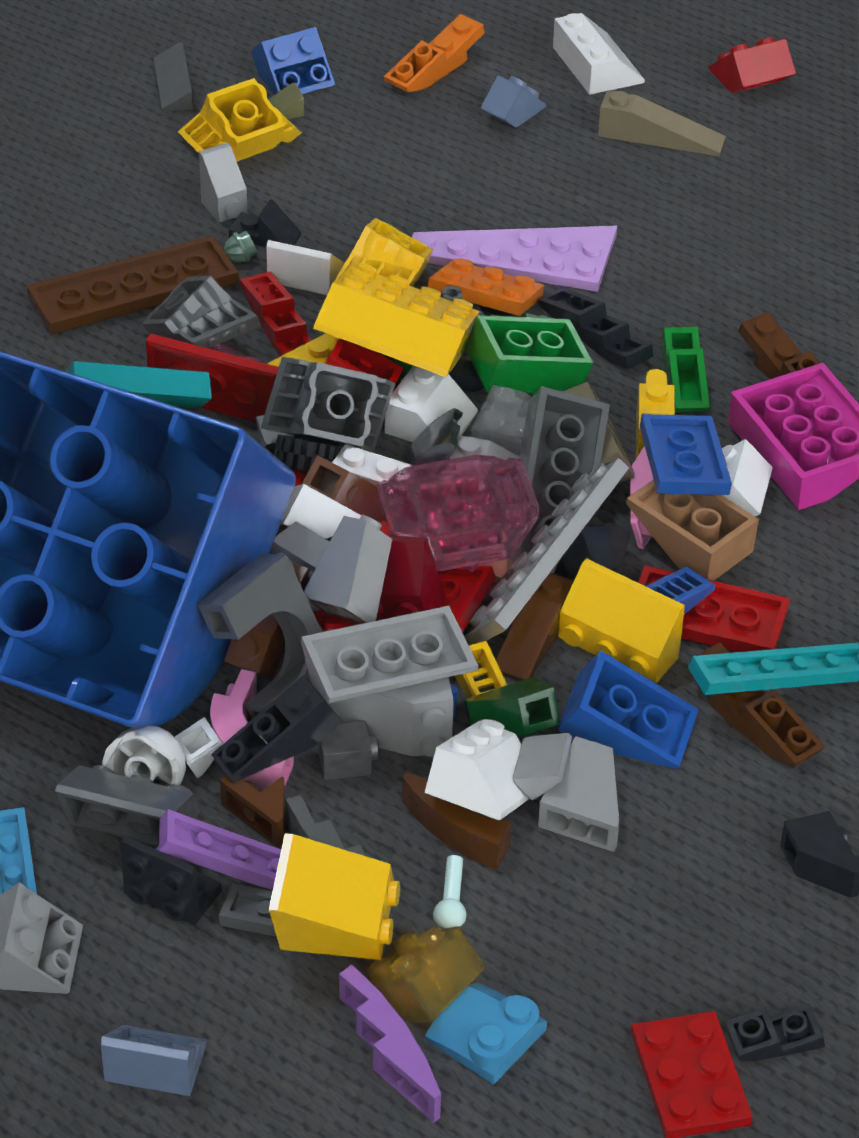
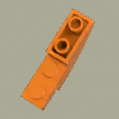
[383,14,485,92]

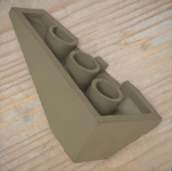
[598,90,726,157]

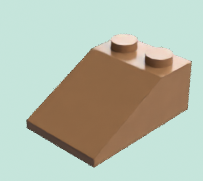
[626,479,759,581]

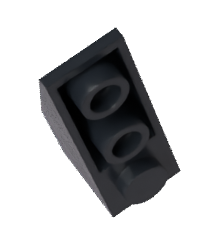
[211,676,343,783]

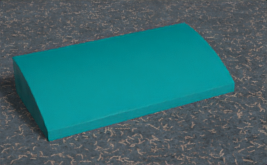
[66,361,212,410]

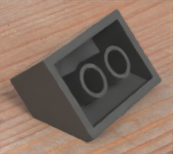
[55,765,200,846]

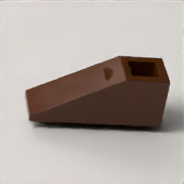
[302,455,419,531]

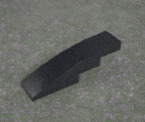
[538,287,654,369]

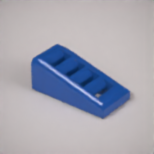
[646,567,715,614]

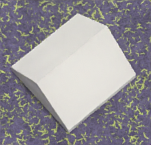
[266,240,345,295]

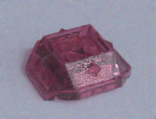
[376,454,539,572]

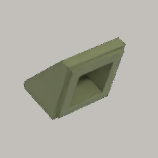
[269,83,304,119]

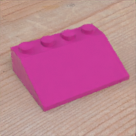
[728,363,859,510]

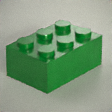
[465,315,593,394]

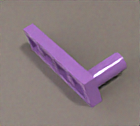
[156,809,281,891]

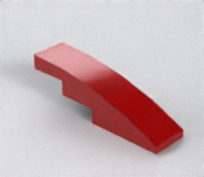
[240,272,312,357]

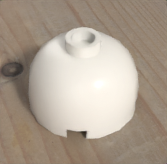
[102,726,186,787]

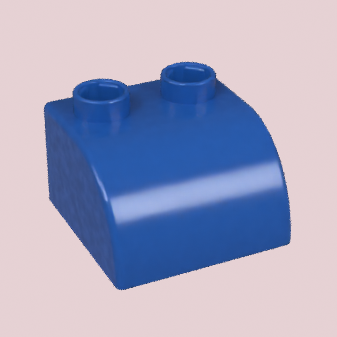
[0,351,296,729]

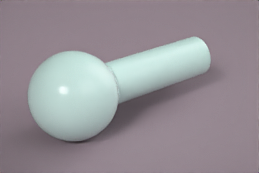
[433,855,466,929]

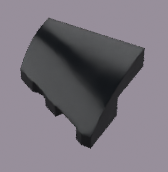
[403,408,463,478]

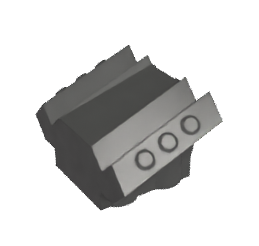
[142,275,261,348]
[261,357,396,453]

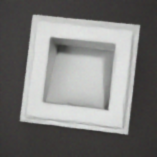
[175,717,223,778]

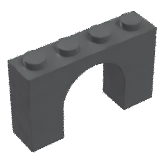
[197,553,324,719]

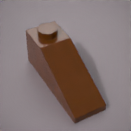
[224,563,310,678]
[496,573,574,681]

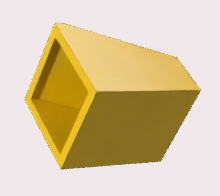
[269,833,400,960]

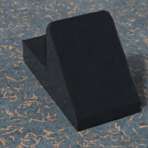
[229,199,301,247]

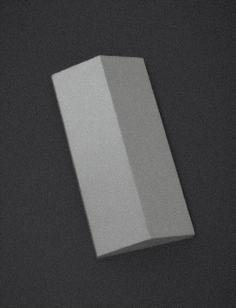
[301,606,478,703]

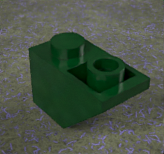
[464,677,561,736]

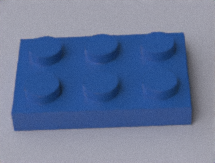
[639,414,732,496]

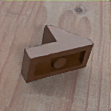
[220,775,285,848]

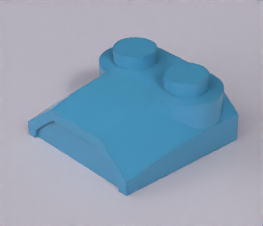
[425,982,547,1085]

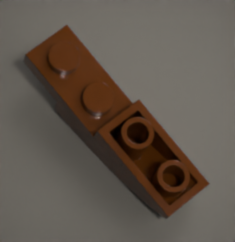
[738,312,820,379]
[688,642,825,768]

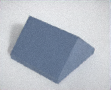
[101,1025,207,1096]

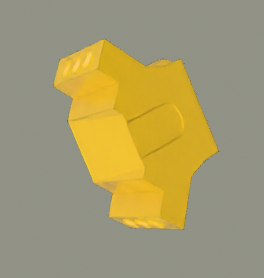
[178,78,302,161]
[335,218,433,287]

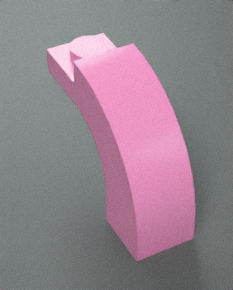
[210,669,294,790]

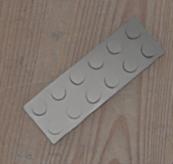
[464,458,629,644]

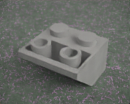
[0,883,83,994]

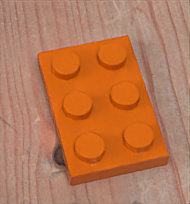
[428,258,545,316]

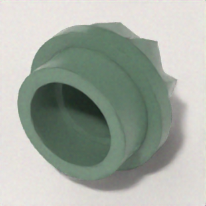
[224,231,258,263]

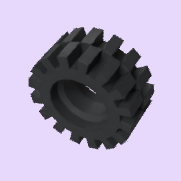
[274,434,341,471]

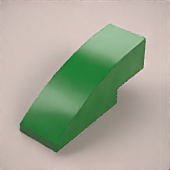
[661,327,710,412]

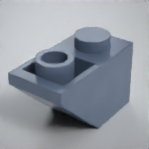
[481,75,547,128]

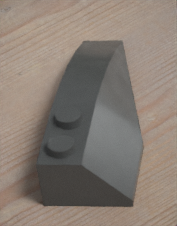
[506,386,610,580]

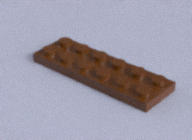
[27,236,239,334]

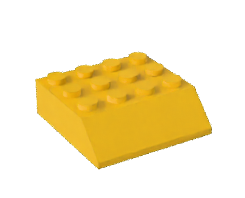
[313,263,480,377]

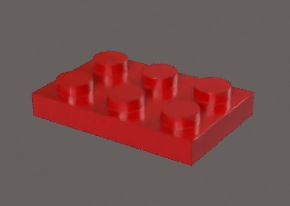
[631,1011,753,1138]

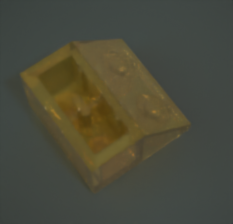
[366,926,486,1024]

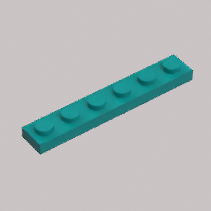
[688,643,859,695]

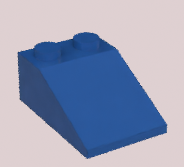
[557,650,699,769]

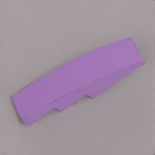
[339,965,441,1123]

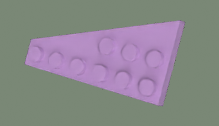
[412,226,617,292]

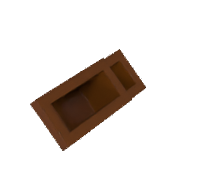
[402,772,511,870]

